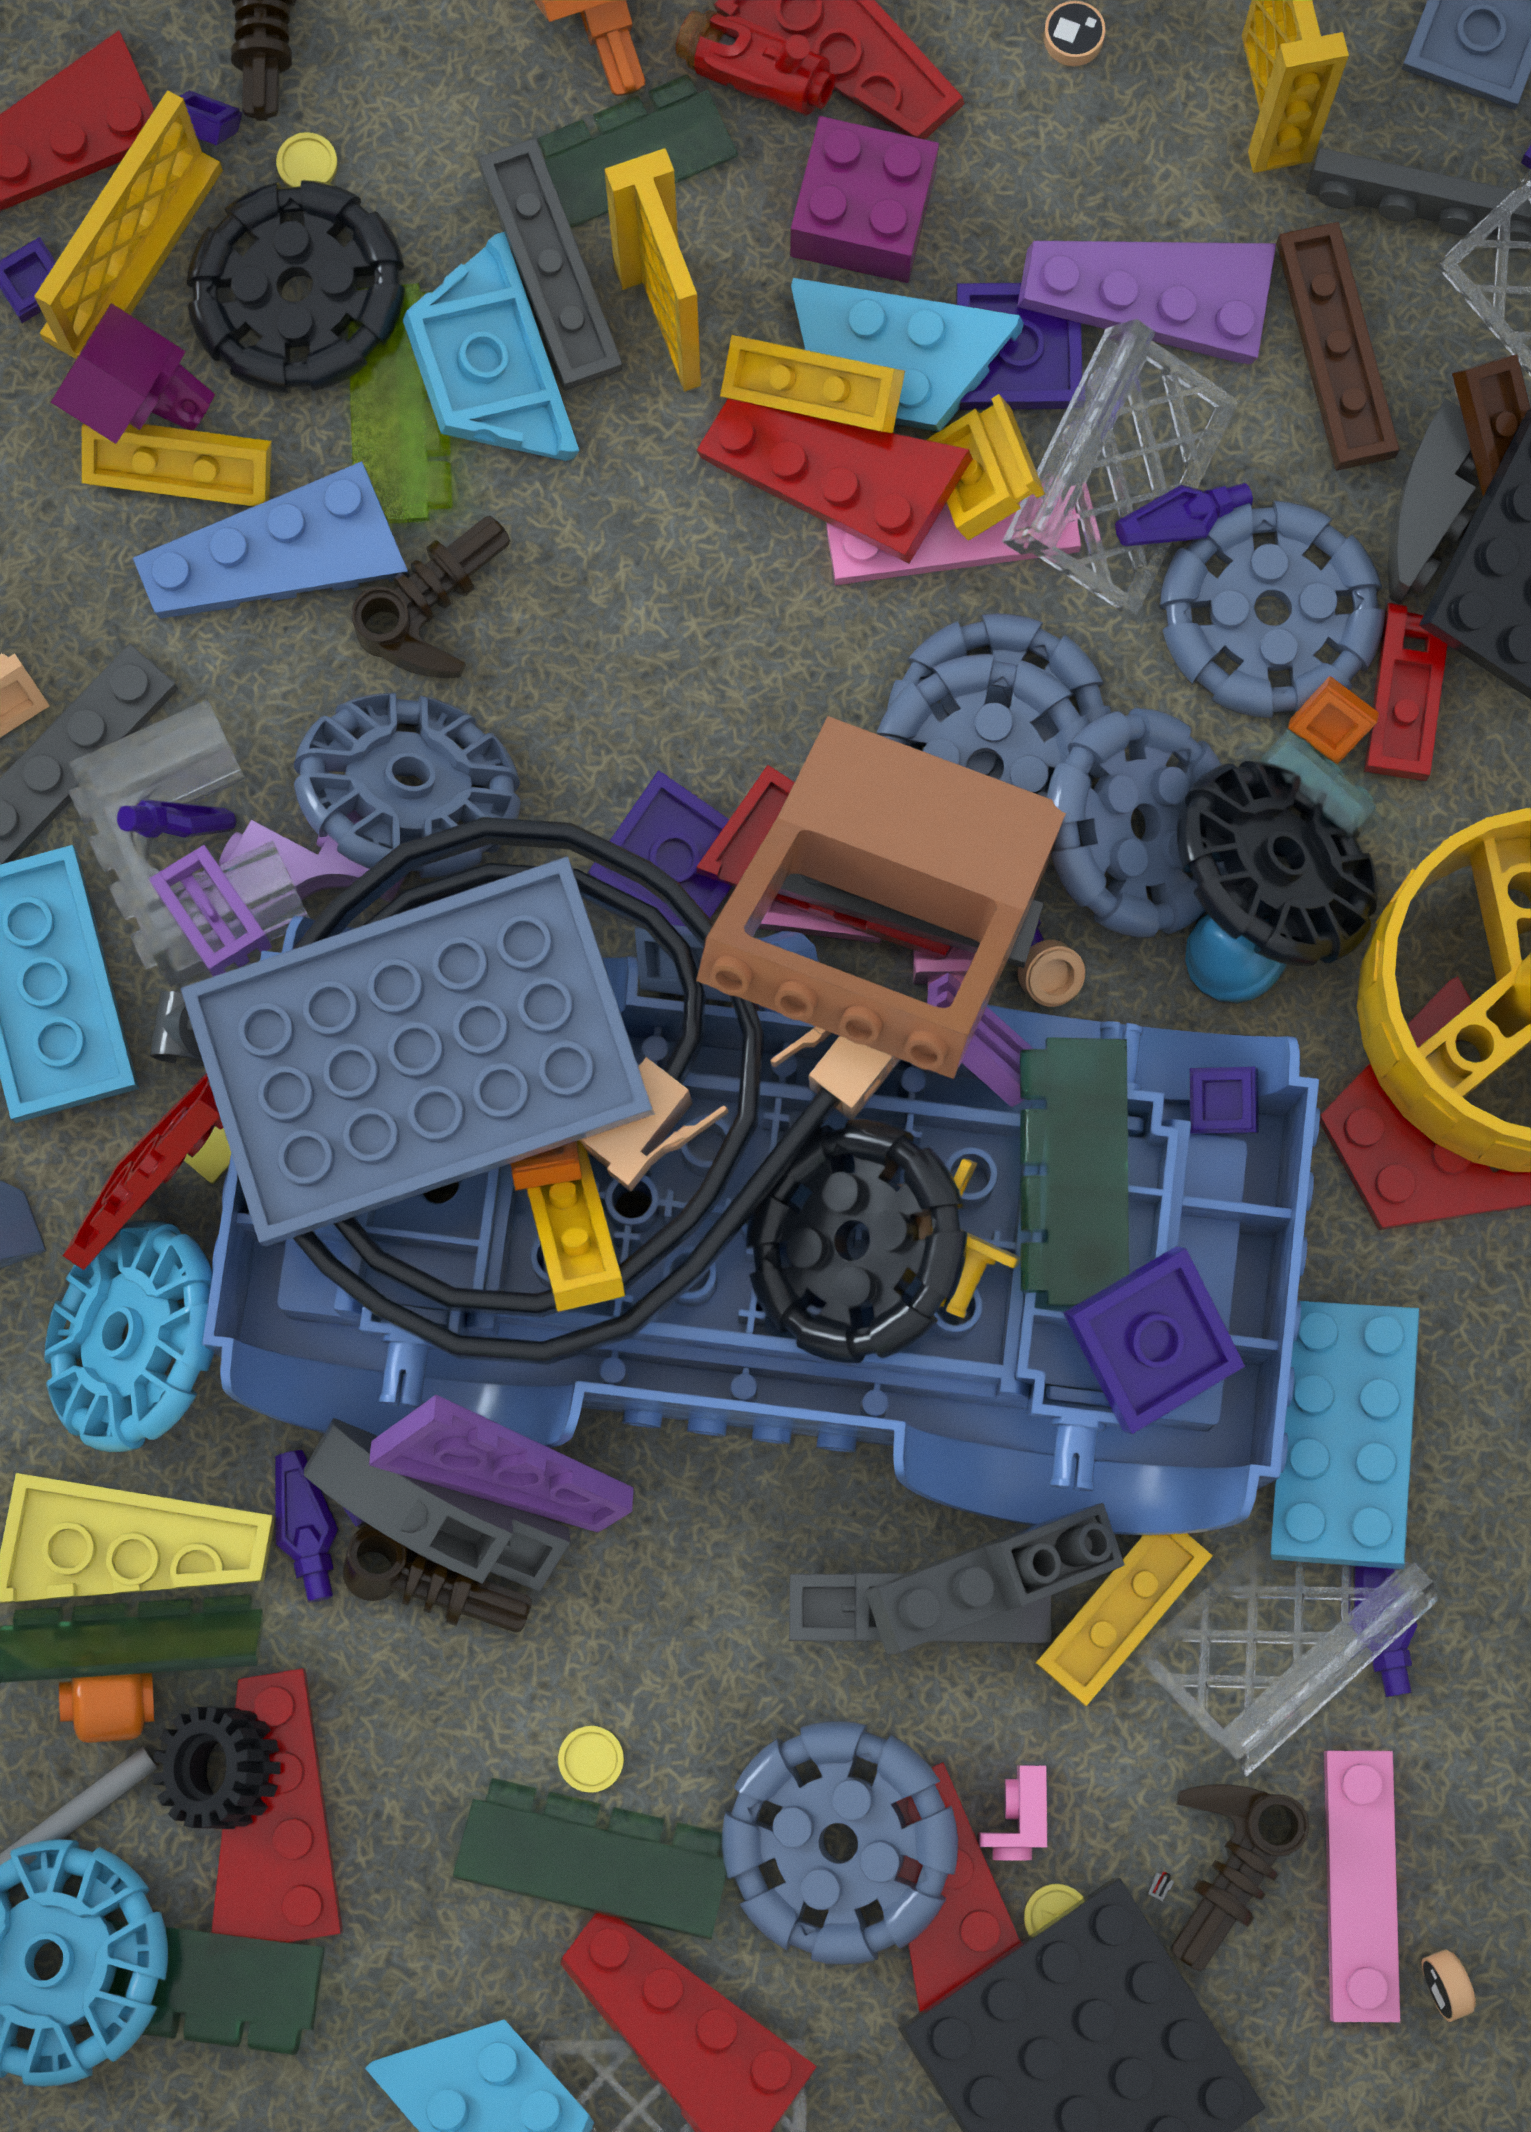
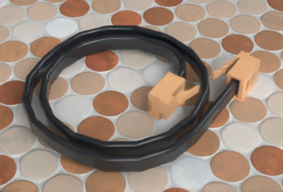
[292,817,901,1365]

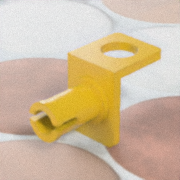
[930,1159,1022,1318]

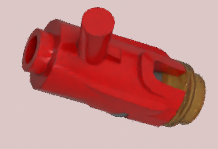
[675,10,835,116]

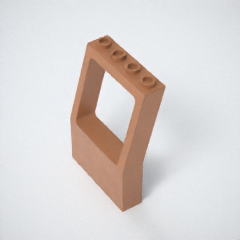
[696,716,1066,1079]

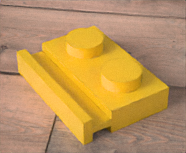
[926,394,1045,541]

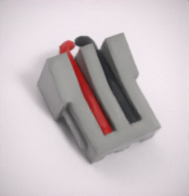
[1147,1872,1174,1902]

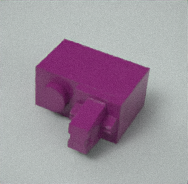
[51,303,215,444]

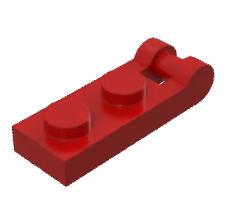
[1364,603,1447,781]

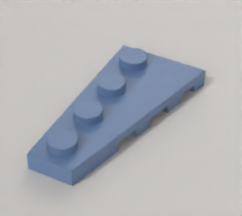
[133,461,410,619]

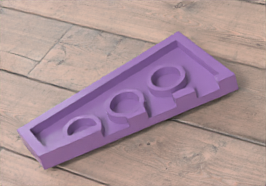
[1017,241,1276,364]
[369,1395,634,1533]

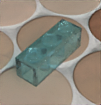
[1260,729,1377,838]

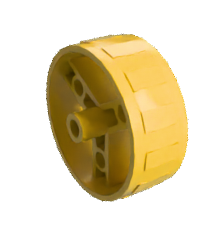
[1357,808,1531,1172]

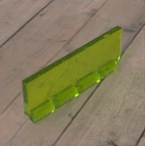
[348,283,453,524]

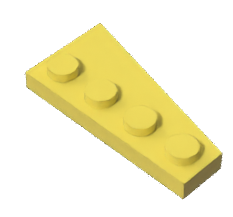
[0,1473,276,1604]

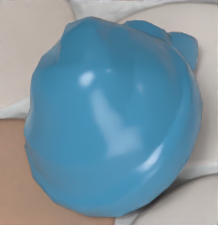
[1185,914,1287,1004]

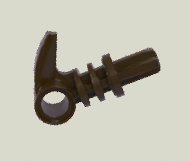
[231,0,296,121]
[352,516,511,678]
[343,1524,532,1633]
[1171,1784,1309,1971]

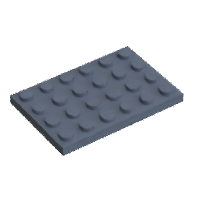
[180,856,654,1247]

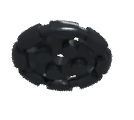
[187,180,405,393]
[1177,761,1378,966]
[746,1119,967,1363]

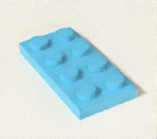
[0,845,139,1123]
[1271,1301,1420,1569]

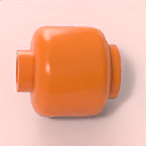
[59,1655,154,1743]

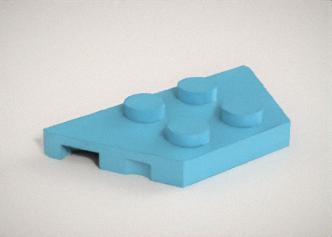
[403,232,579,461]
[791,278,1024,432]
[365,2019,594,2132]

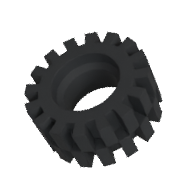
[152,1706,281,1829]

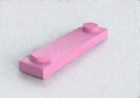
[826,487,1081,585]
[1324,1751,1400,2022]

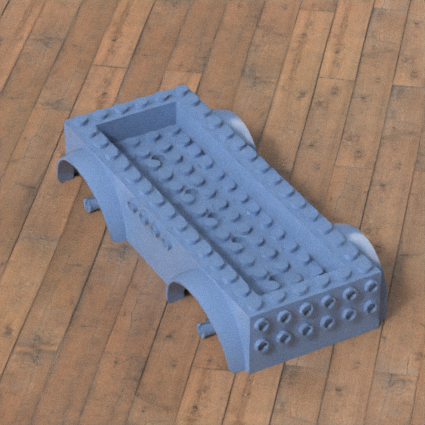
[202,916,1320,1535]

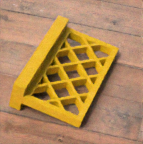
[1242,0,1349,173]
[34,90,223,359]
[604,148,701,392]

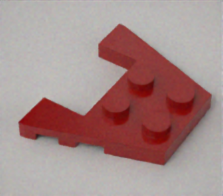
[1320,976,1531,1230]

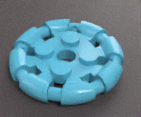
[44,1220,214,1452]
[0,1839,168,2087]

